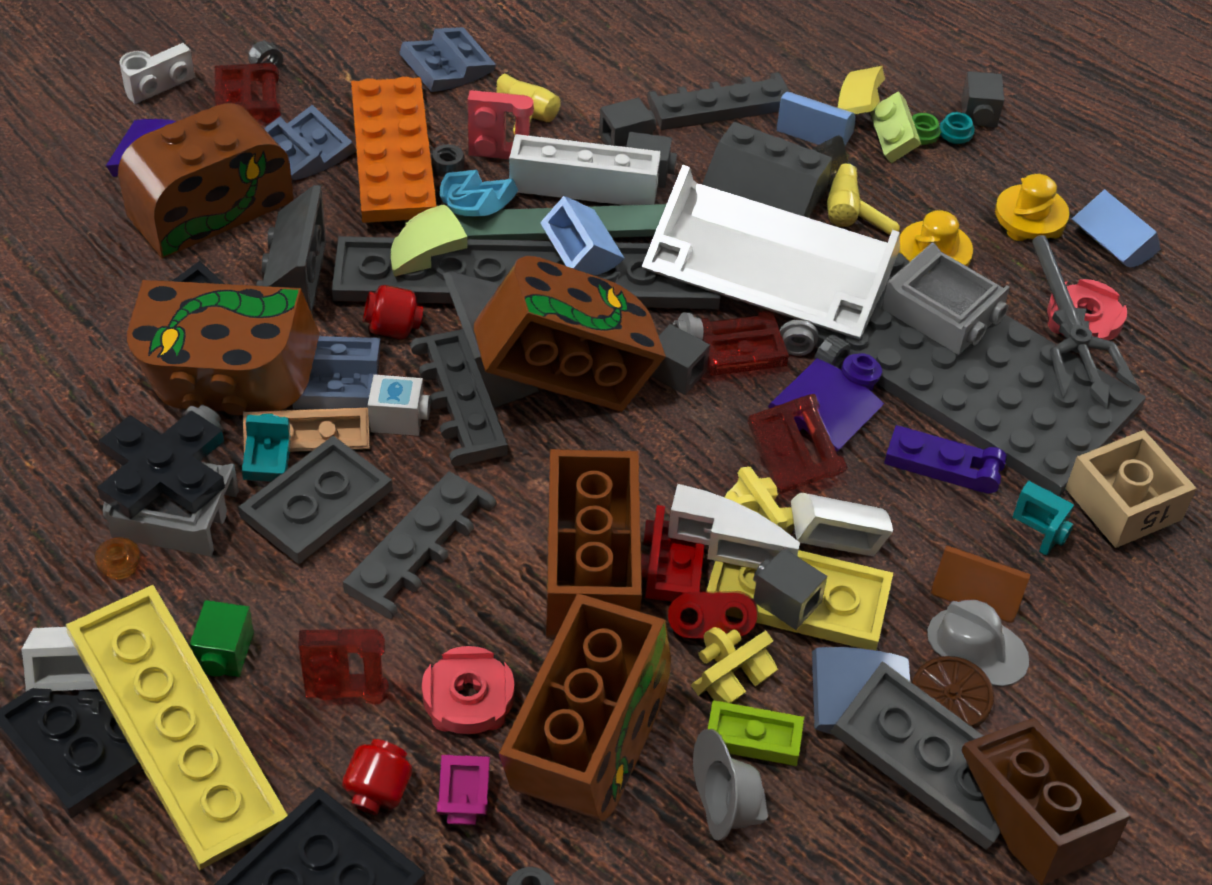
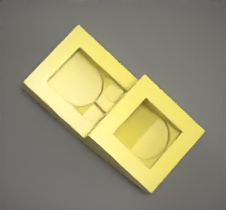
[838,66,885,114]

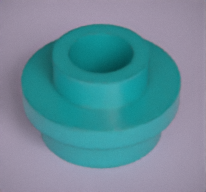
[940,112,975,144]

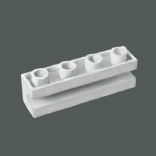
[509,134,661,205]

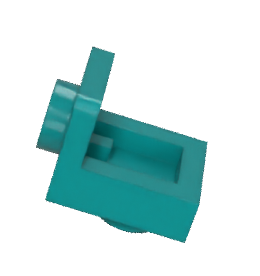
[242,414,291,482]
[1012,481,1074,556]

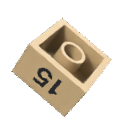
[1065,430,1197,548]

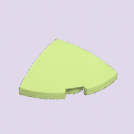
[391,204,468,276]

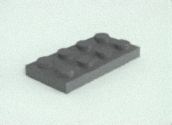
[830,661,1001,850]

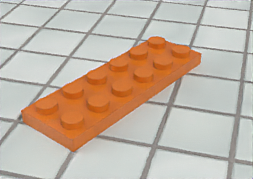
[351,76,437,223]

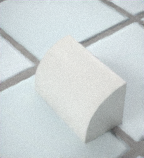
[791,493,893,557]
[22,627,98,692]

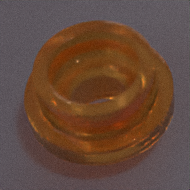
[95,537,140,579]

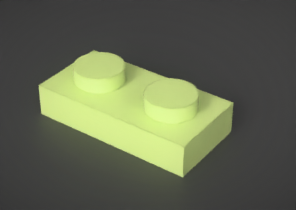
[870,91,921,163]

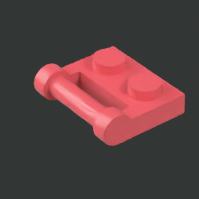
[468,90,534,159]

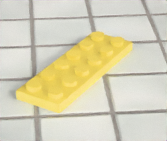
[66,585,288,870]

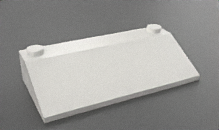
[642,165,900,340]

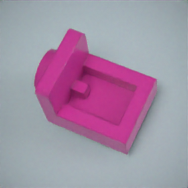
[437,755,490,825]

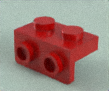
[641,505,705,602]

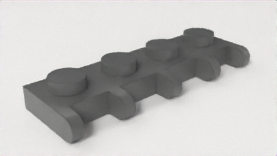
[647,72,790,130]
[410,329,508,466]
[343,471,497,619]

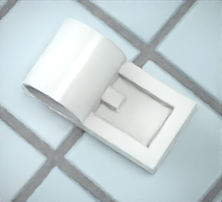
[119,43,195,104]

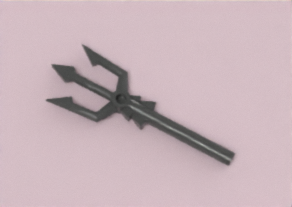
[1032,235,1140,409]

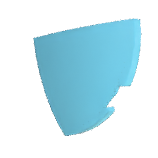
[440,170,518,217]

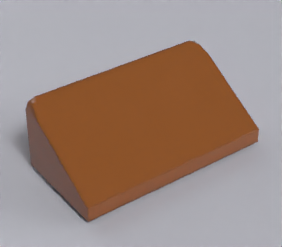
[931,545,1030,623]

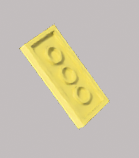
[706,550,893,650]

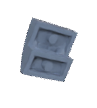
[399,27,496,92]
[264,105,357,180]
[293,336,380,409]
[812,647,910,734]

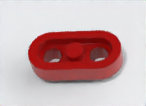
[668,591,758,638]

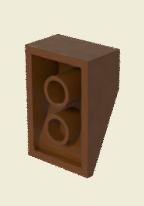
[961,717,1130,885]

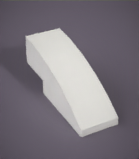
[668,484,800,569]

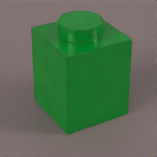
[189,600,254,677]

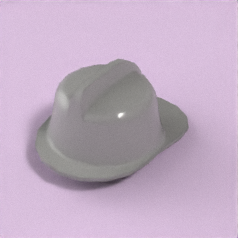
[927,600,1029,687]
[693,729,768,840]

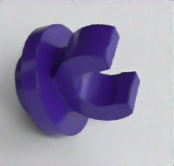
[842,353,882,391]

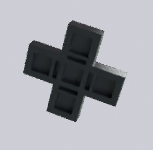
[97,410,225,519]

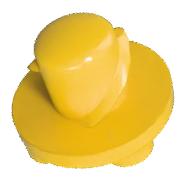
[995,174,1069,241]
[899,210,973,267]

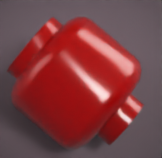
[363,285,423,340]
[342,739,413,815]

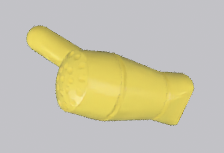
[497,74,561,136]
[827,163,900,235]

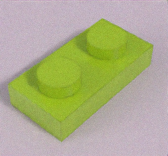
[708,700,804,766]

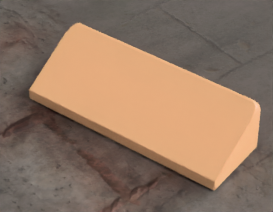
[243,408,370,452]

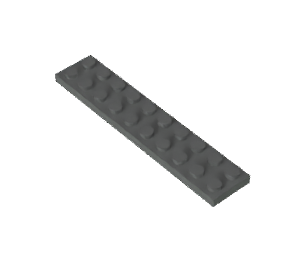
[332,236,720,309]

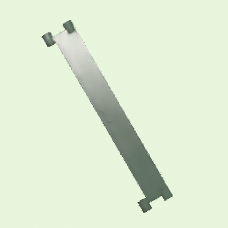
[454,204,667,241]

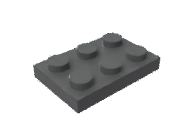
[238,436,393,564]

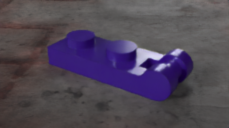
[884,425,1007,494]

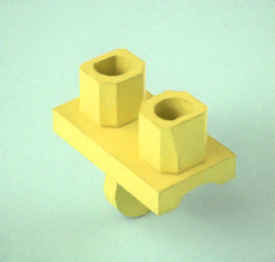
[724,467,794,535]
[691,627,779,703]

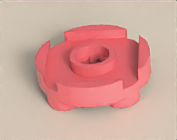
[1047,279,1127,341]
[422,646,514,734]

